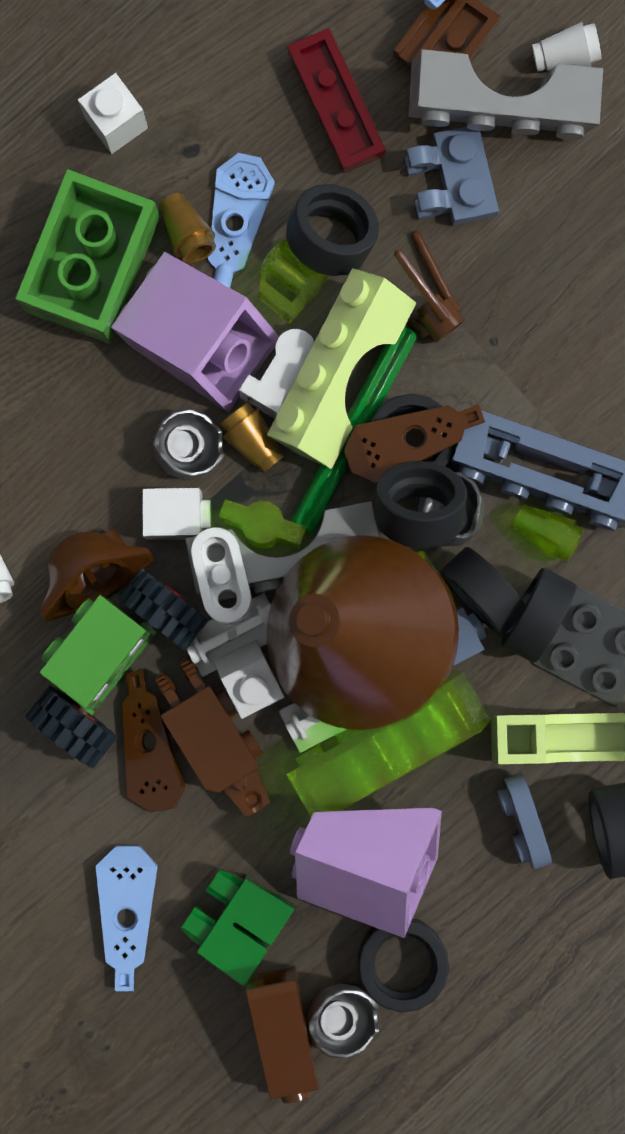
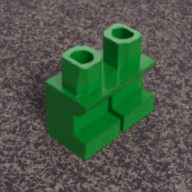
[181,868,295,987]

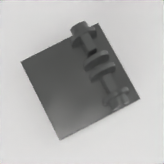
[533,586,625,707]

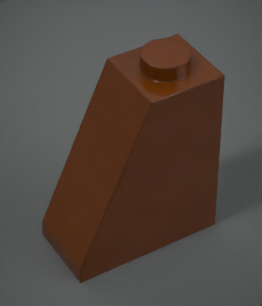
[246,966,318,1103]

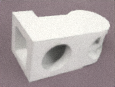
[239,329,314,419]

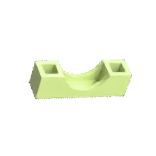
[267,268,416,469]
[491,713,625,764]

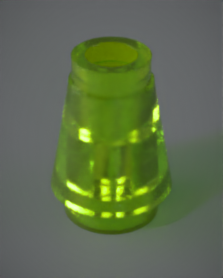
[511,504,585,563]

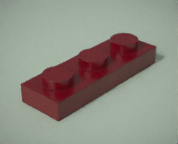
[287,28,386,174]

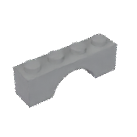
[408,49,603,140]
[185,501,379,602]

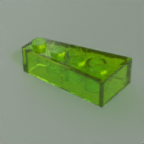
[287,671,491,817]

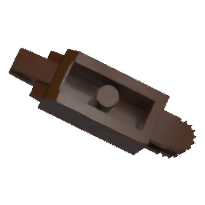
[154,656,271,817]

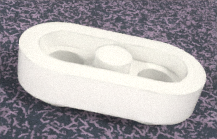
[191,527,252,623]

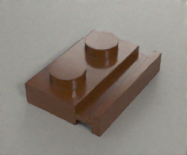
[393,0,501,69]

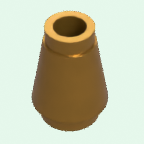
[159,193,216,265]
[219,402,284,473]

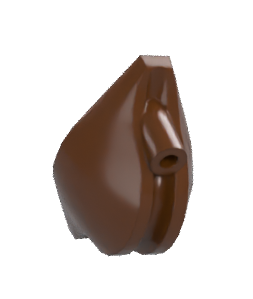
[40,530,154,622]

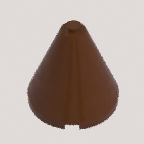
[267,535,459,730]

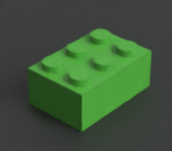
[15,169,160,344]

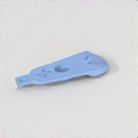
[208,153,275,288]
[96,845,158,991]

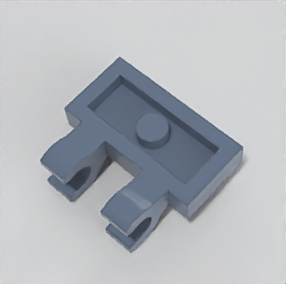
[404,127,499,226]

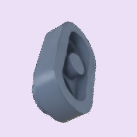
[497,773,552,870]

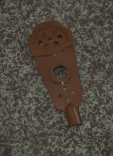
[344,405,485,484]
[122,670,185,812]

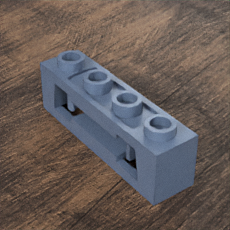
[449,410,625,531]

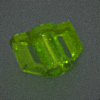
[257,239,331,323]
[219,499,306,549]

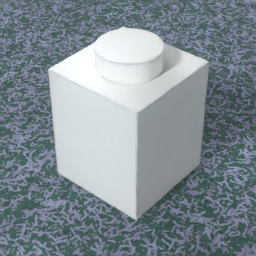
[78,73,148,154]
[143,488,211,541]
[214,640,284,719]

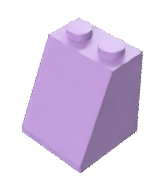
[111,252,279,413]
[290,808,442,938]

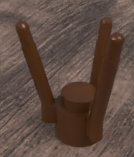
[394,230,465,343]

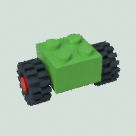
[26,568,209,768]

